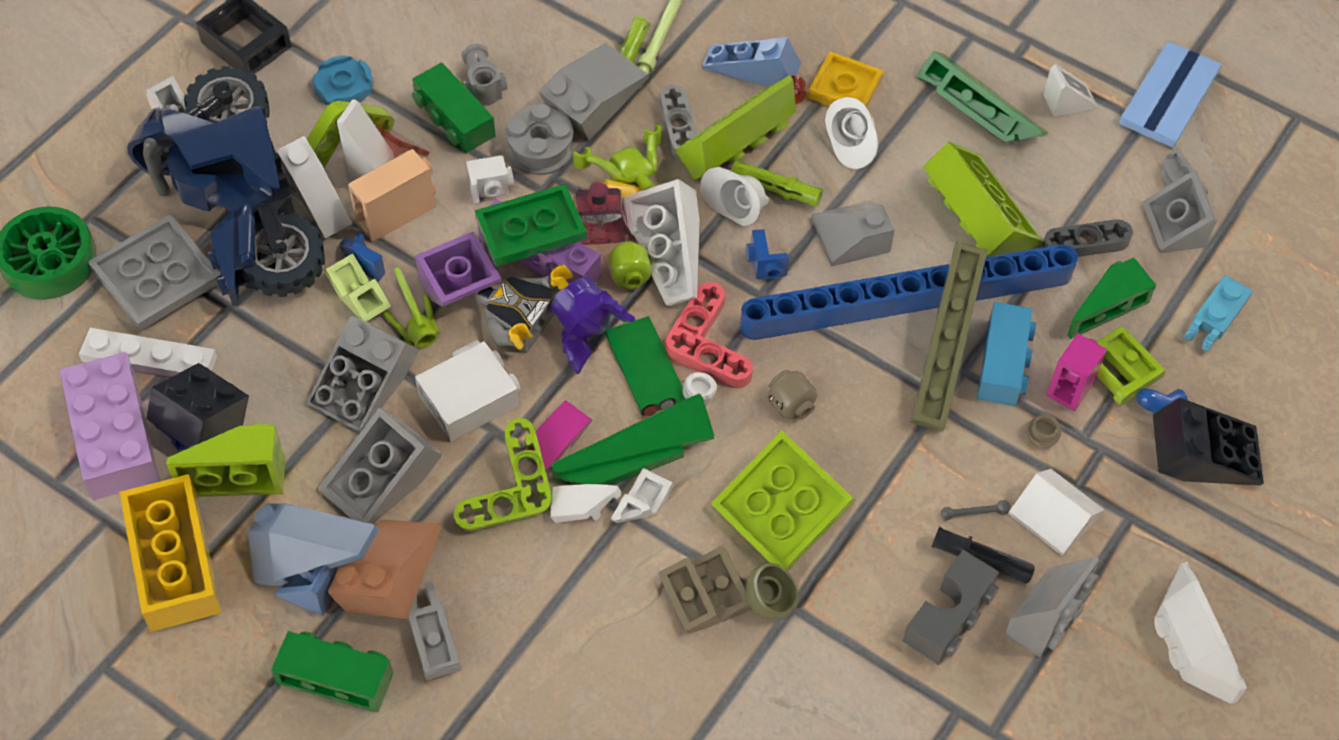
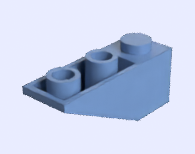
[702,37,801,86]

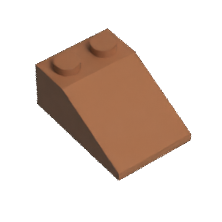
[328,519,442,619]

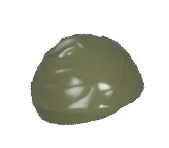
[746,563,799,619]

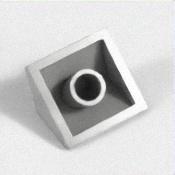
[1142,170,1217,253]

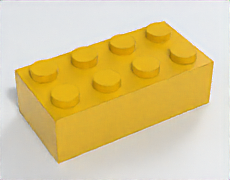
[119,474,222,632]

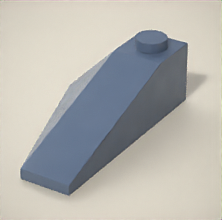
[248,503,380,586]

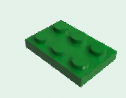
[474,184,587,267]

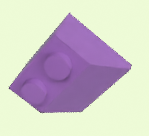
[415,232,502,307]

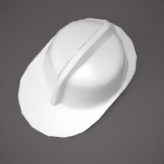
[825,97,879,169]
[700,167,770,226]

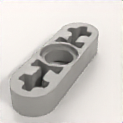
[660,85,697,161]

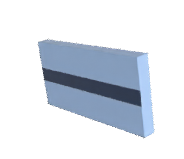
[1119,41,1222,148]

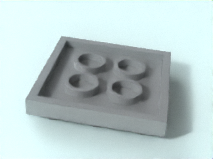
[88,214,222,331]

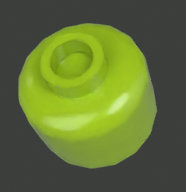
[608,241,652,289]

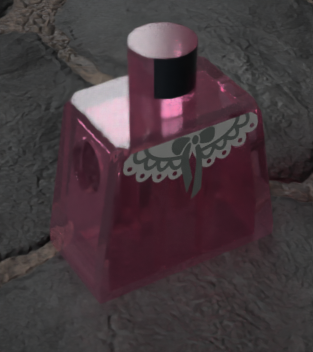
[573,182,630,245]

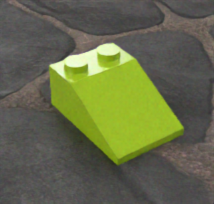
[166,423,286,497]

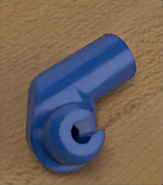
[1136,388,1188,413]

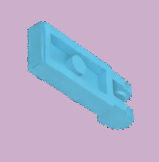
[1184,275,1253,352]

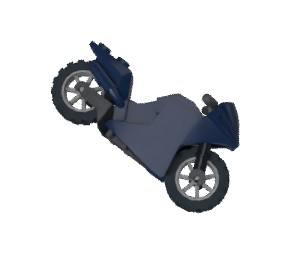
[127,66,325,306]

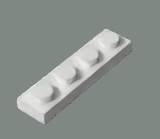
[79,328,217,377]

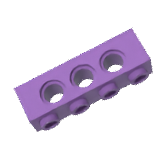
[478,199,601,284]

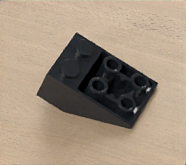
[1153,397,1264,486]

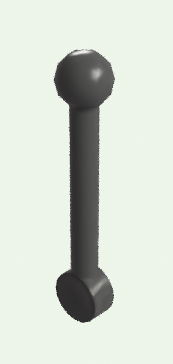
[941,500,1010,520]

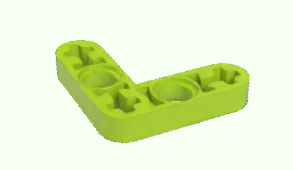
[307,101,394,168]
[454,418,552,532]

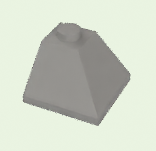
[811,201,894,266]

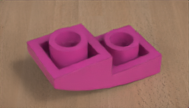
[522,400,592,472]

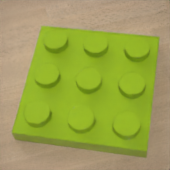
[711,430,856,571]

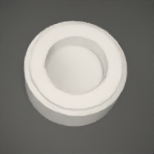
[683,372,717,405]

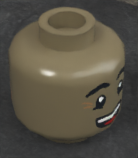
[768,370,817,419]

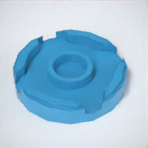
[313,55,373,105]

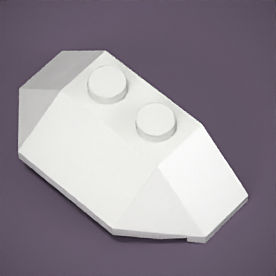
[1154,562,1247,704]

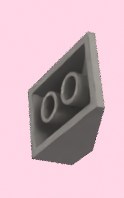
[538,43,649,141]
[318,408,443,524]

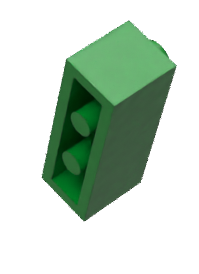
[412,62,496,153]
[271,631,393,713]

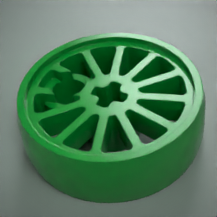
[0,206,96,299]

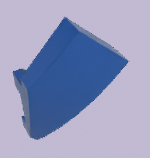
[339,234,385,282]

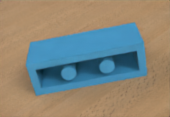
[977,302,1036,406]

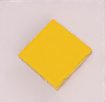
[806,51,884,108]

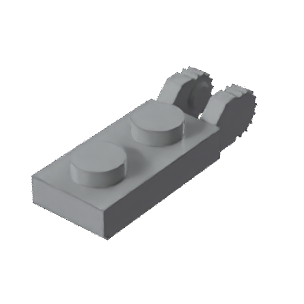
[408,582,461,681]

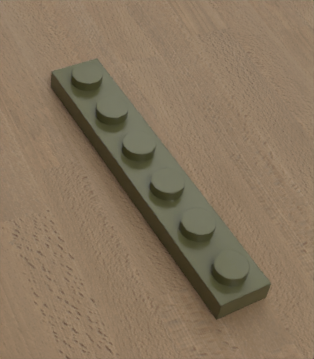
[910,241,988,432]

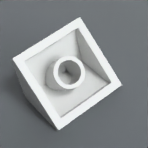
[1008,469,1105,557]

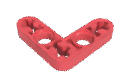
[666,282,753,388]

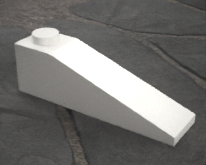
[624,179,700,306]

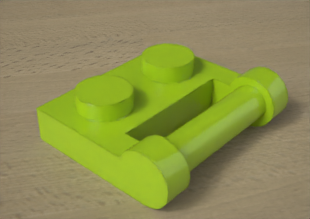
[1096,326,1166,406]

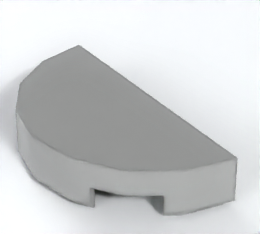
[1160,147,1208,195]

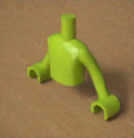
[573,125,662,191]

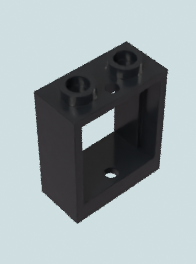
[196,0,292,74]

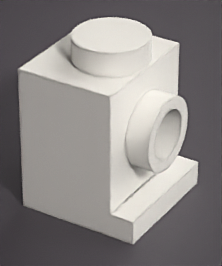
[466,155,514,204]

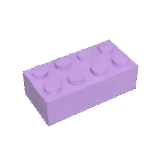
[59,352,160,501]

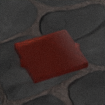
[373,122,430,157]

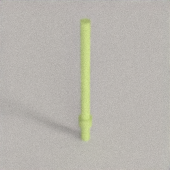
[636,0,682,89]

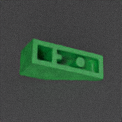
[1067,257,1156,339]

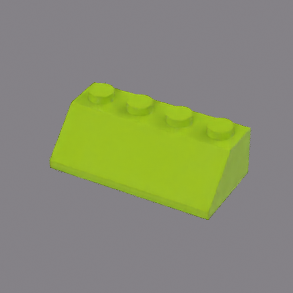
[674,75,796,180]
[923,141,1044,257]

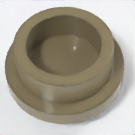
[1027,415,1061,447]

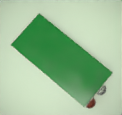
[604,316,686,417]

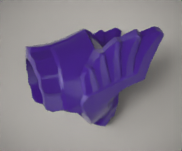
[551,276,636,374]

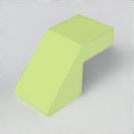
[323,253,391,321]

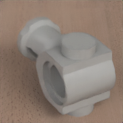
[461,44,507,106]

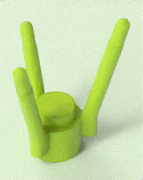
[381,267,440,349]

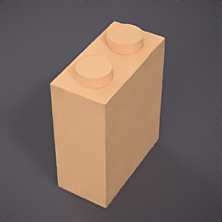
[348,149,436,242]

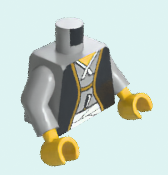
[476,265,573,353]

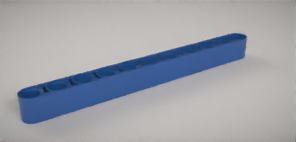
[740,245,1078,340]

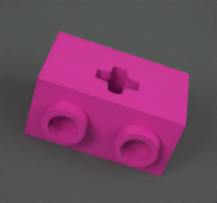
[1046,333,1107,412]

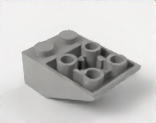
[306,315,419,432]
[1005,557,1099,658]

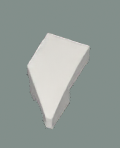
[611,468,674,523]
[550,484,621,523]

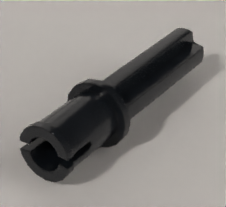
[931,526,1035,583]

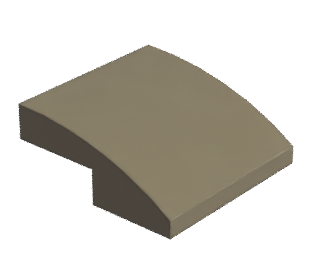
[658,545,752,634]

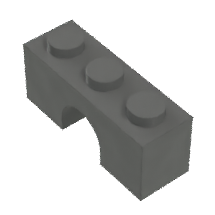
[902,550,999,665]

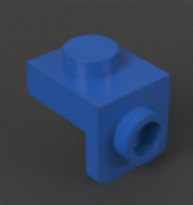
[746,229,789,279]

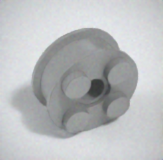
[506,103,573,175]

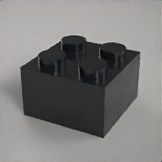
[146,363,249,448]

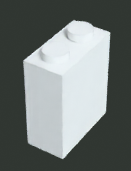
[415,341,521,442]

